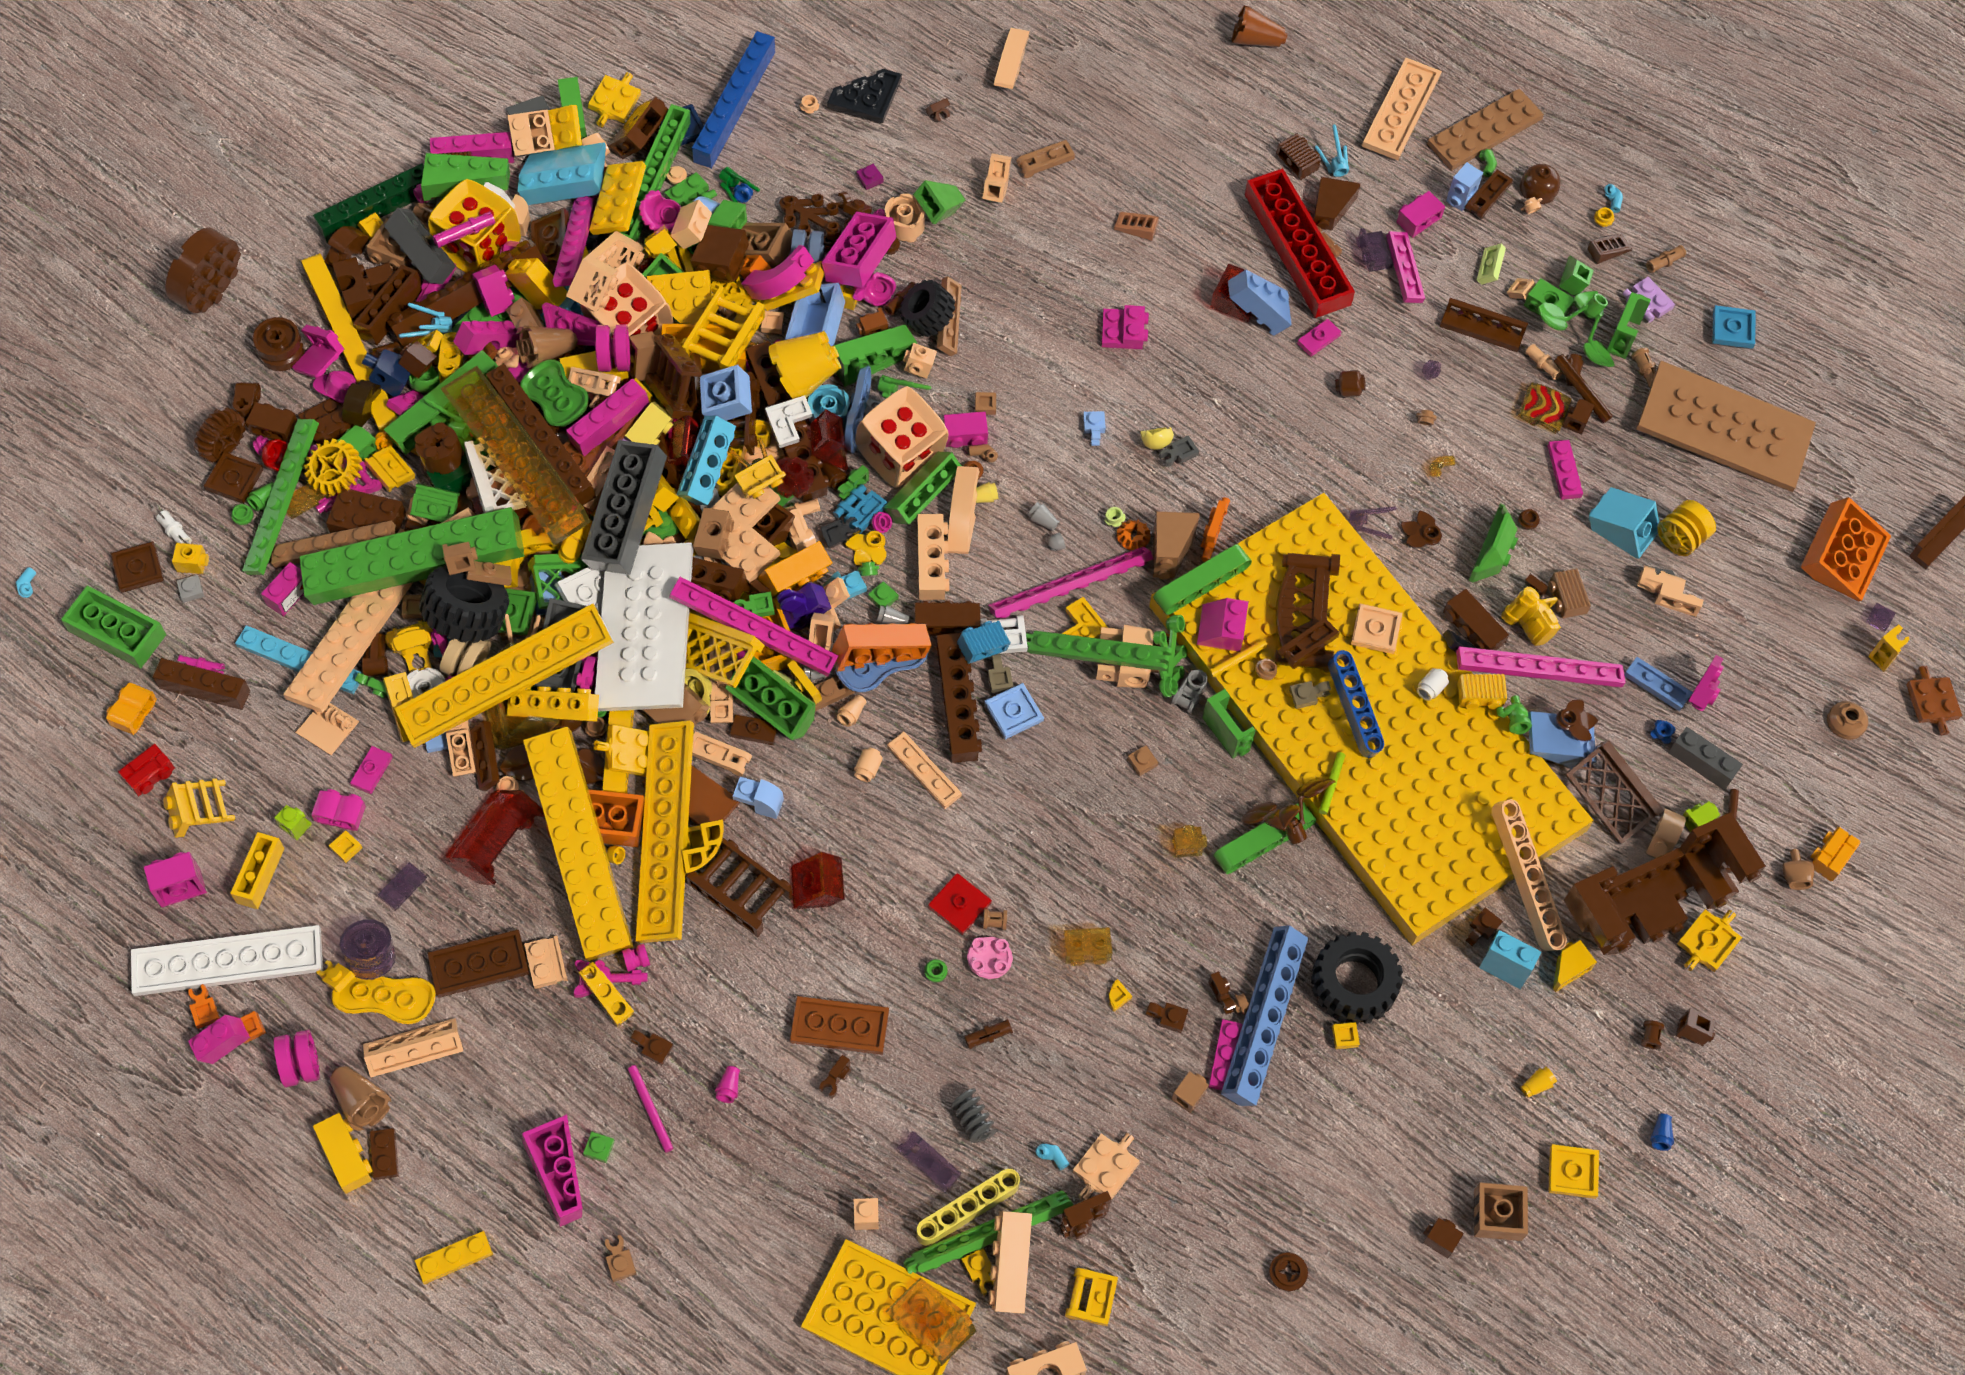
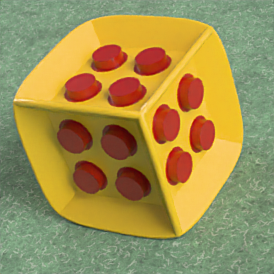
[428,179,521,273]

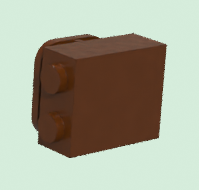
[690,225,749,283]

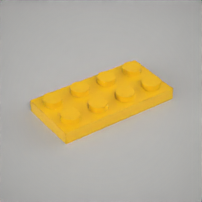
[589,161,646,235]

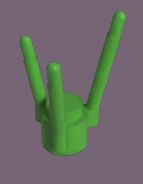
[878,375,931,398]
[420,398,471,439]

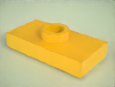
[787,661,822,704]

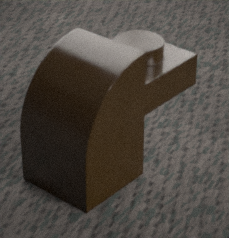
[342,380,381,427]

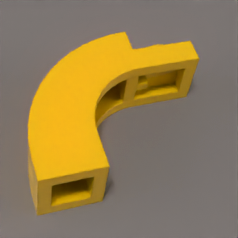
[494,528,559,588]

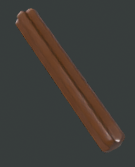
[1554,354,1613,423]

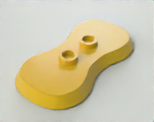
[332,967,436,1024]

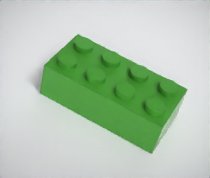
[61,585,167,669]

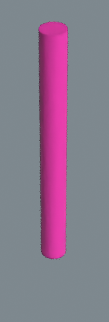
[628,1065,674,1153]

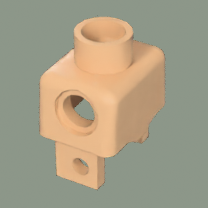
[1096,625,1165,688]

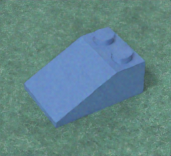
[1528,711,1597,768]

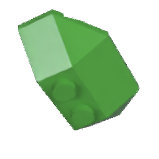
[1469,503,1518,583]

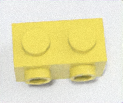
[625,402,674,445]

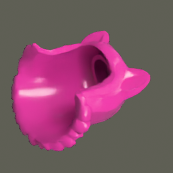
[639,190,681,233]

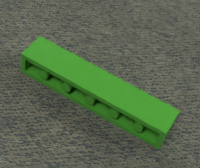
[384,350,498,455]

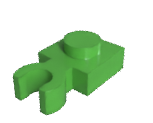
[837,465,869,501]
[734,592,775,617]
[355,672,388,699]

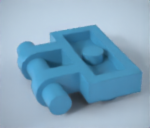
[833,484,888,534]

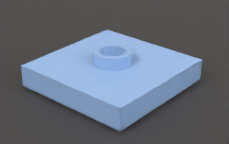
[984,683,1044,739]

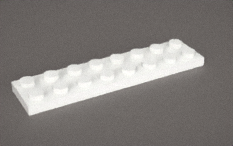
[131,925,323,996]

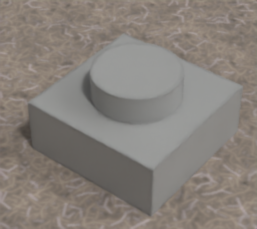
[177,575,205,603]

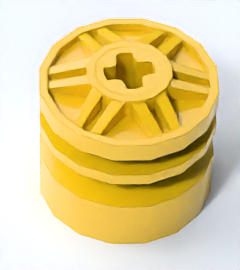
[1657,500,1716,557]

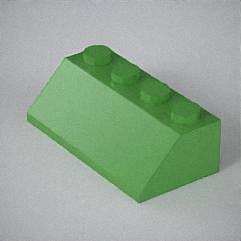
[725,652,816,740]

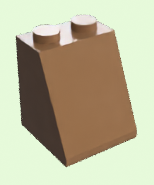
[1153,511,1200,579]

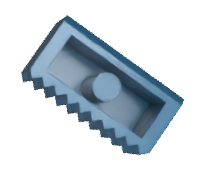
[957,621,1011,664]

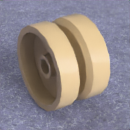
[440,639,491,676]

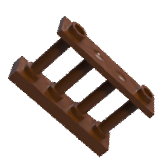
[645,333,702,419]
[700,371,760,460]
[686,838,793,937]

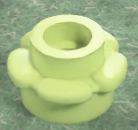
[1105,507,1126,527]

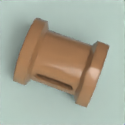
[983,909,1007,930]

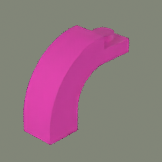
[741,245,814,300]

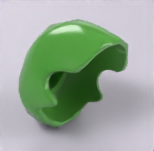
[408,366,440,394]

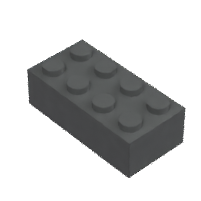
[534,598,587,693]

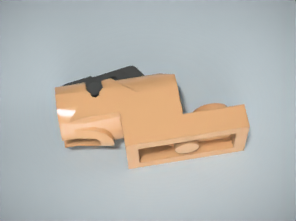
[1637,565,1704,617]

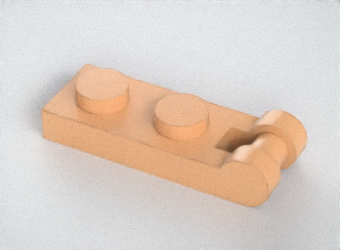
[568,367,621,397]
[692,731,752,776]

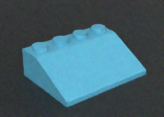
[518,142,606,205]

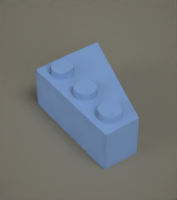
[1228,270,1292,336]

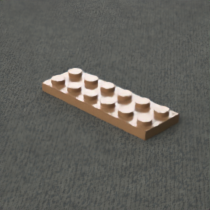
[1427,88,1544,171]

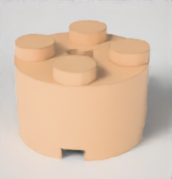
[885,194,925,242]

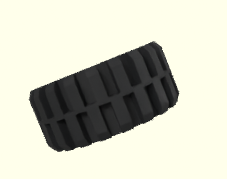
[419,565,509,643]
[1311,931,1403,1025]

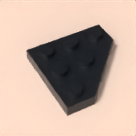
[827,69,902,123]

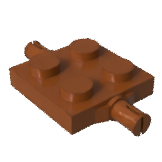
[1906,666,1963,736]

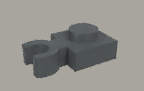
[1159,435,1199,467]

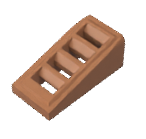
[1114,212,1159,241]

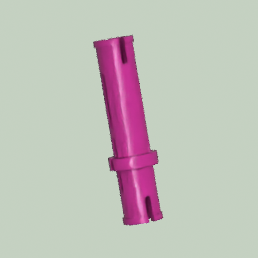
[433,211,495,248]

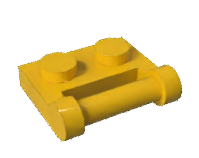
[1065,1268,1118,1327]

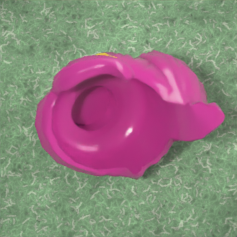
[853,272,896,306]

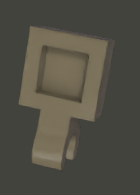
[988,654,1014,693]
[1289,681,1331,709]

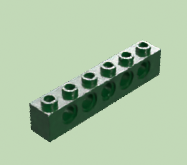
[313,163,424,243]

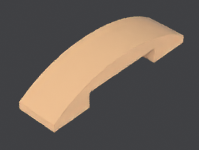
[709,638,733,724]

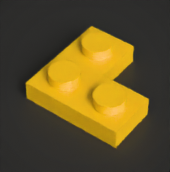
[1062,597,1108,639]

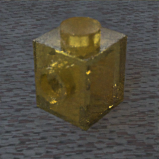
[1172,825,1207,858]

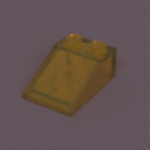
[886,1277,977,1366]

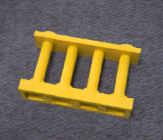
[681,286,765,370]

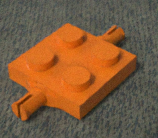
[1201,497,1230,562]

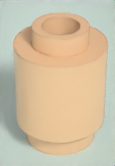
[854,748,883,782]

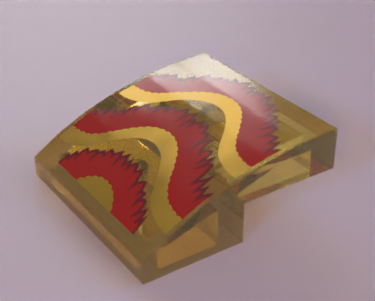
[1517,382,1571,434]

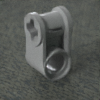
[1172,670,1207,714]

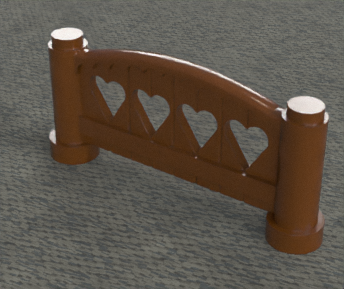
[1275,553,1340,672]

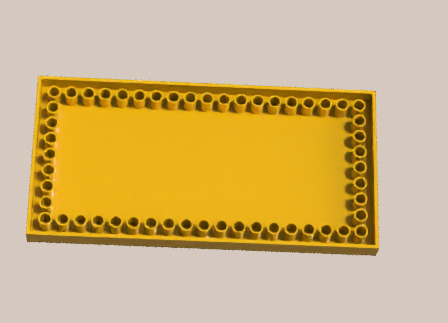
[1149,493,1594,946]

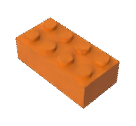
[546,789,645,847]

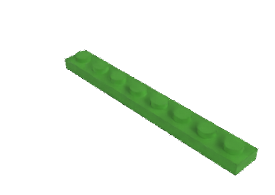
[242,419,319,575]

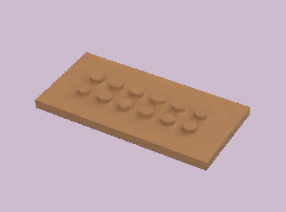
[1636,360,1816,492]

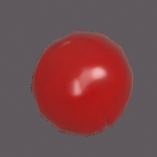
[261,439,288,472]

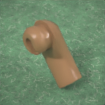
[968,444,998,462]

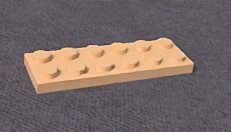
[1362,58,1442,161]

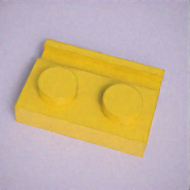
[364,445,415,492]

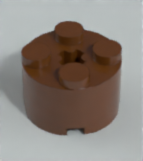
[415,422,464,474]

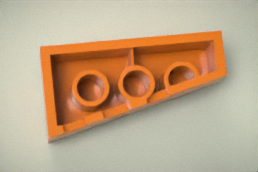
[831,623,932,672]

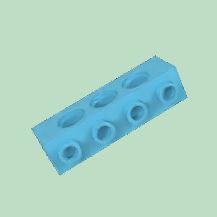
[677,416,736,505]

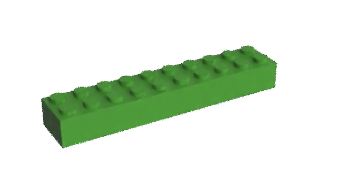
[300,507,525,605]

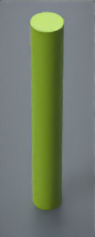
[1319,752,1346,815]

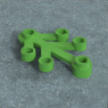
[1153,615,1187,697]

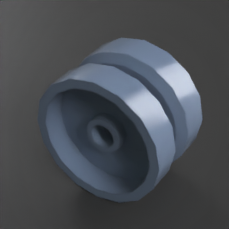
[791,229,824,263]

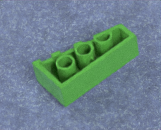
[421,153,510,201]
[834,324,917,387]

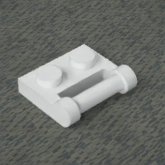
[980,615,1028,654]

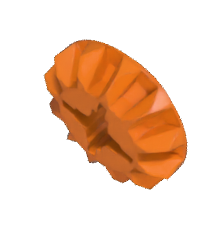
[1117,519,1151,550]

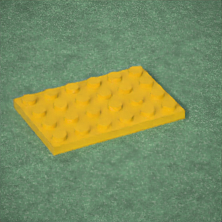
[801,1239,976,1375]

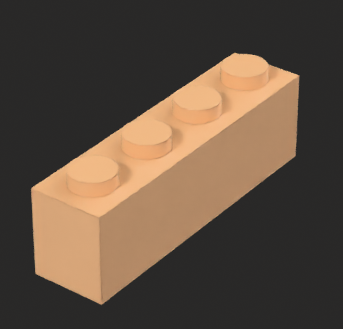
[988,1211,1032,1313]

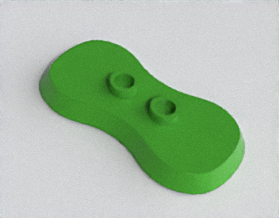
[520,359,588,427]

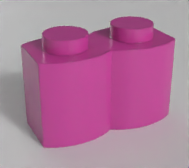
[311,789,366,831]

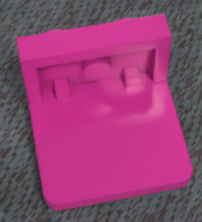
[292,324,344,378]

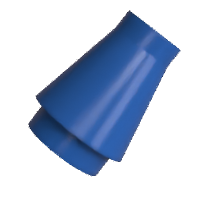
[1650,1114,1674,1151]

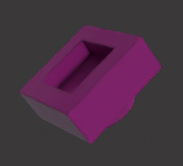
[856,163,884,190]

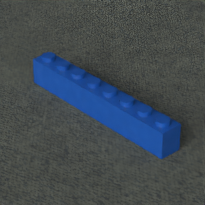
[692,31,775,169]

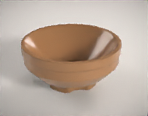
[1827,701,1868,740]

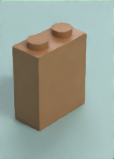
[643,683,710,727]

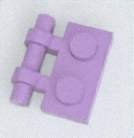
[1622,277,1675,323]

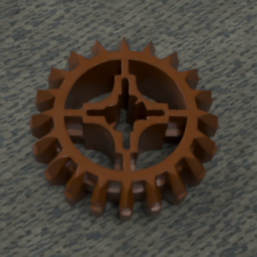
[194,407,246,463]

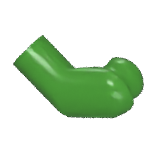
[1479,149,1497,177]

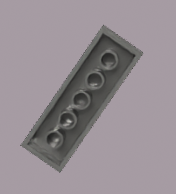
[581,440,667,575]

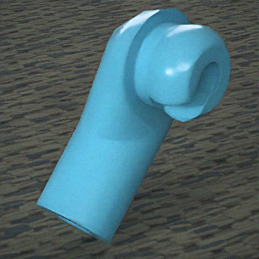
[1604,184,1623,213]
[16,567,37,598]
[1036,1144,1070,1170]

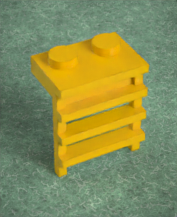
[163,778,235,838]

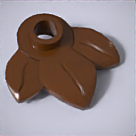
[1401,510,1442,548]
[1556,700,1598,741]

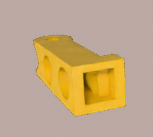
[578,962,634,1027]

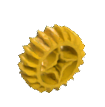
[304,439,363,496]

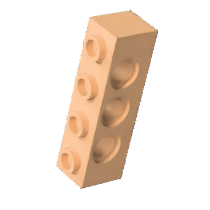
[917,514,949,600]

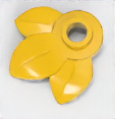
[846,531,886,566]

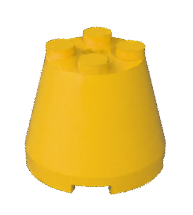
[769,331,841,399]

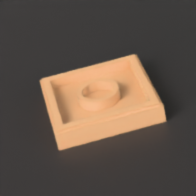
[1351,604,1402,654]

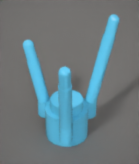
[1315,124,1350,177]
[399,303,452,338]

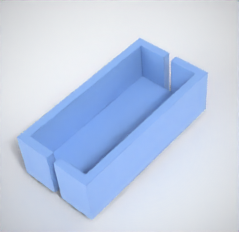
[785,283,845,346]

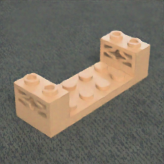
[566,231,645,312]

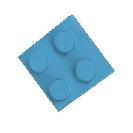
[1712,305,1756,349]

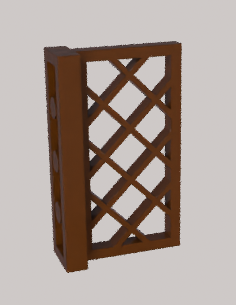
[1564,741,1664,844]

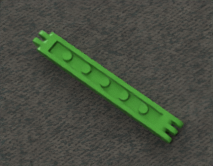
[1026,631,1173,671]
[903,1191,1073,1274]

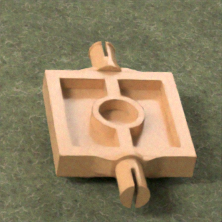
[1073,1133,1140,1201]

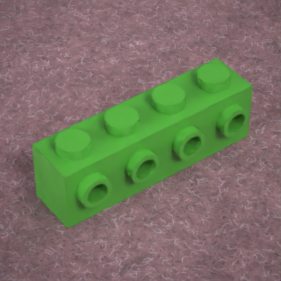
[883,451,961,525]

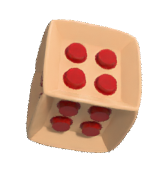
[580,263,673,338]
[855,386,949,488]

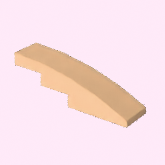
[994,28,1030,89]
[948,466,980,554]

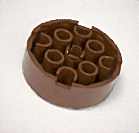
[165,227,241,313]

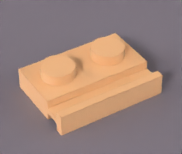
[524,936,568,989]

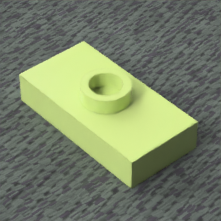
[1477,244,1506,285]

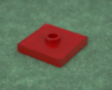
[928,873,992,935]

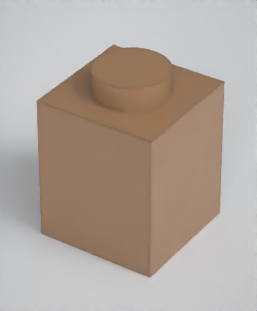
[1171,1071,1209,1113]

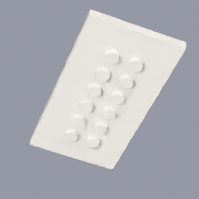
[595,543,693,712]

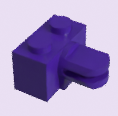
[777,582,832,631]

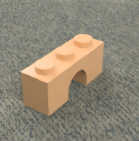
[1006,1341,1087,1375]

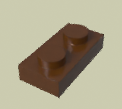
[370,1128,399,1180]

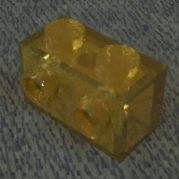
[1063,927,1112,966]

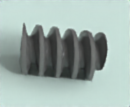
[951,1088,998,1143]

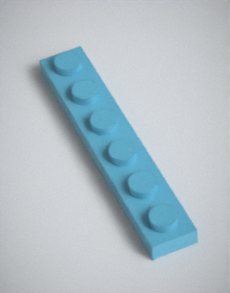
[235,625,363,695]

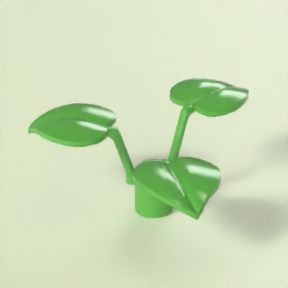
[1538,291,1615,367]

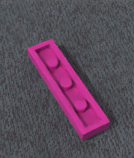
[1386,231,1426,303]

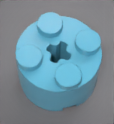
[808,384,850,433]

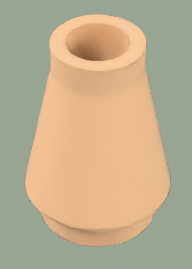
[837,695,867,727]

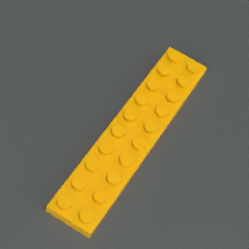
[394,604,614,748]
[636,720,694,943]

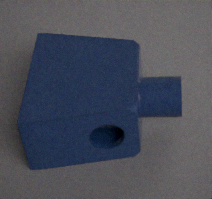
[361,349,410,397]

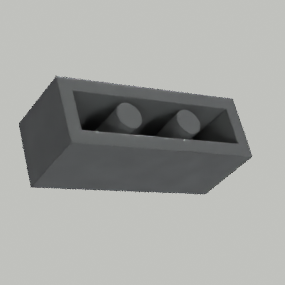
[1668,726,1743,791]

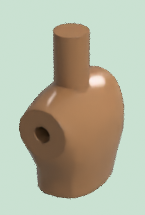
[1783,849,1814,890]

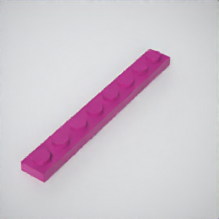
[553,196,596,287]
[988,546,1153,618]
[669,577,838,677]
[1456,647,1626,687]

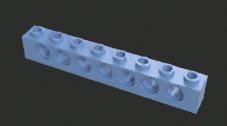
[1221,925,1308,1106]

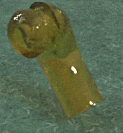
[1429,455,1455,477]

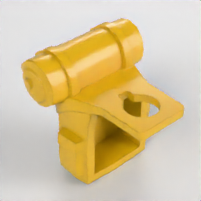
[1501,587,1561,646]
[385,620,433,673]

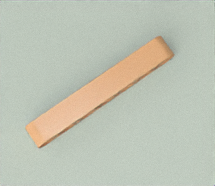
[1492,799,1567,951]

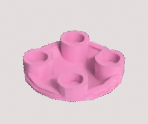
[967,936,1013,979]

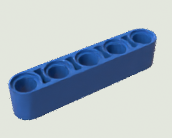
[1328,650,1384,758]

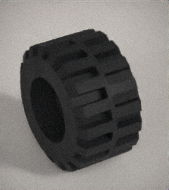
[900,279,955,337]

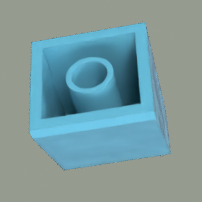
[1589,487,1659,559]
[1479,929,1541,989]

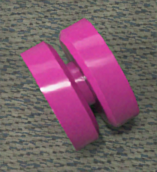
[595,324,630,372]
[274,1029,320,1088]

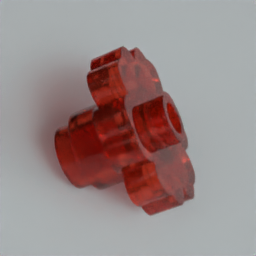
[776,457,814,498]

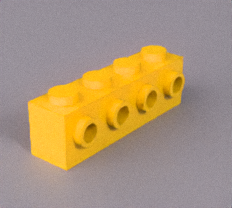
[507,686,599,721]

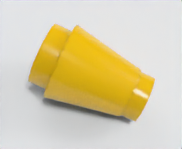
[1520,1066,1557,1098]

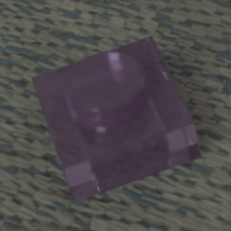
[1865,602,1896,633]

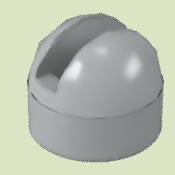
[1048,532,1066,551]

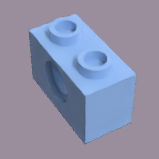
[1446,163,1483,211]

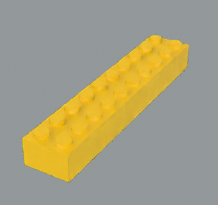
[523,727,634,961]

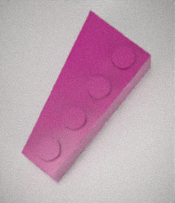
[522,1115,583,1227]

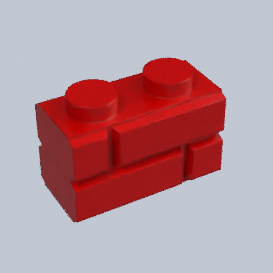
[118,743,175,797]

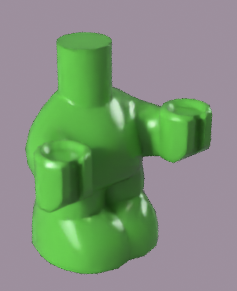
[1496,695,1532,735]

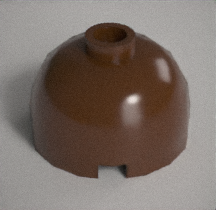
[1519,164,1561,204]

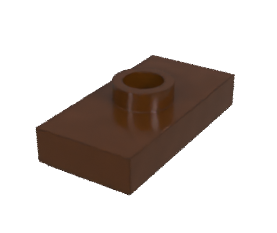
[730,714,778,746]

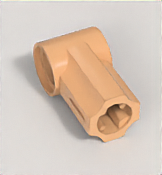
[789,508,816,553]

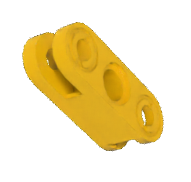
[438,332,464,383]

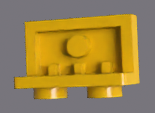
[734,454,786,499]

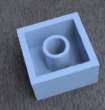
[700,365,752,421]

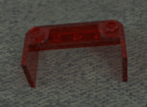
[443,790,545,885]

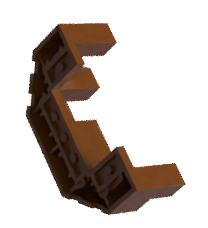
[1563,812,1766,955]

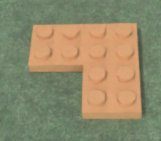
[695,483,781,584]

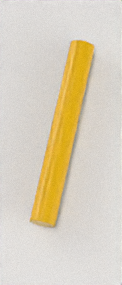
[1208,639,1268,678]

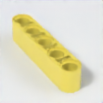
[917,1169,1020,1246]

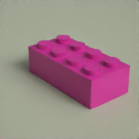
[822,212,896,288]

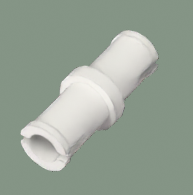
[156,510,192,544]

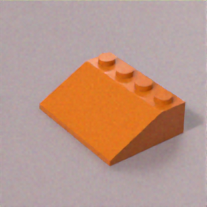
[1801,497,1891,602]

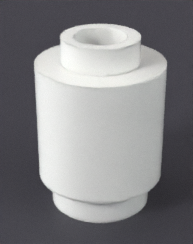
[1417,668,1449,701]

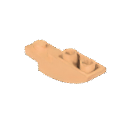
[446,720,476,777]

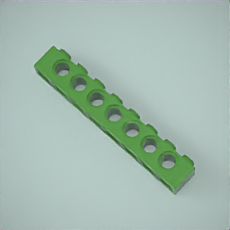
[612,104,690,250]

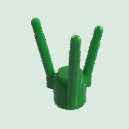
[719,167,760,203]

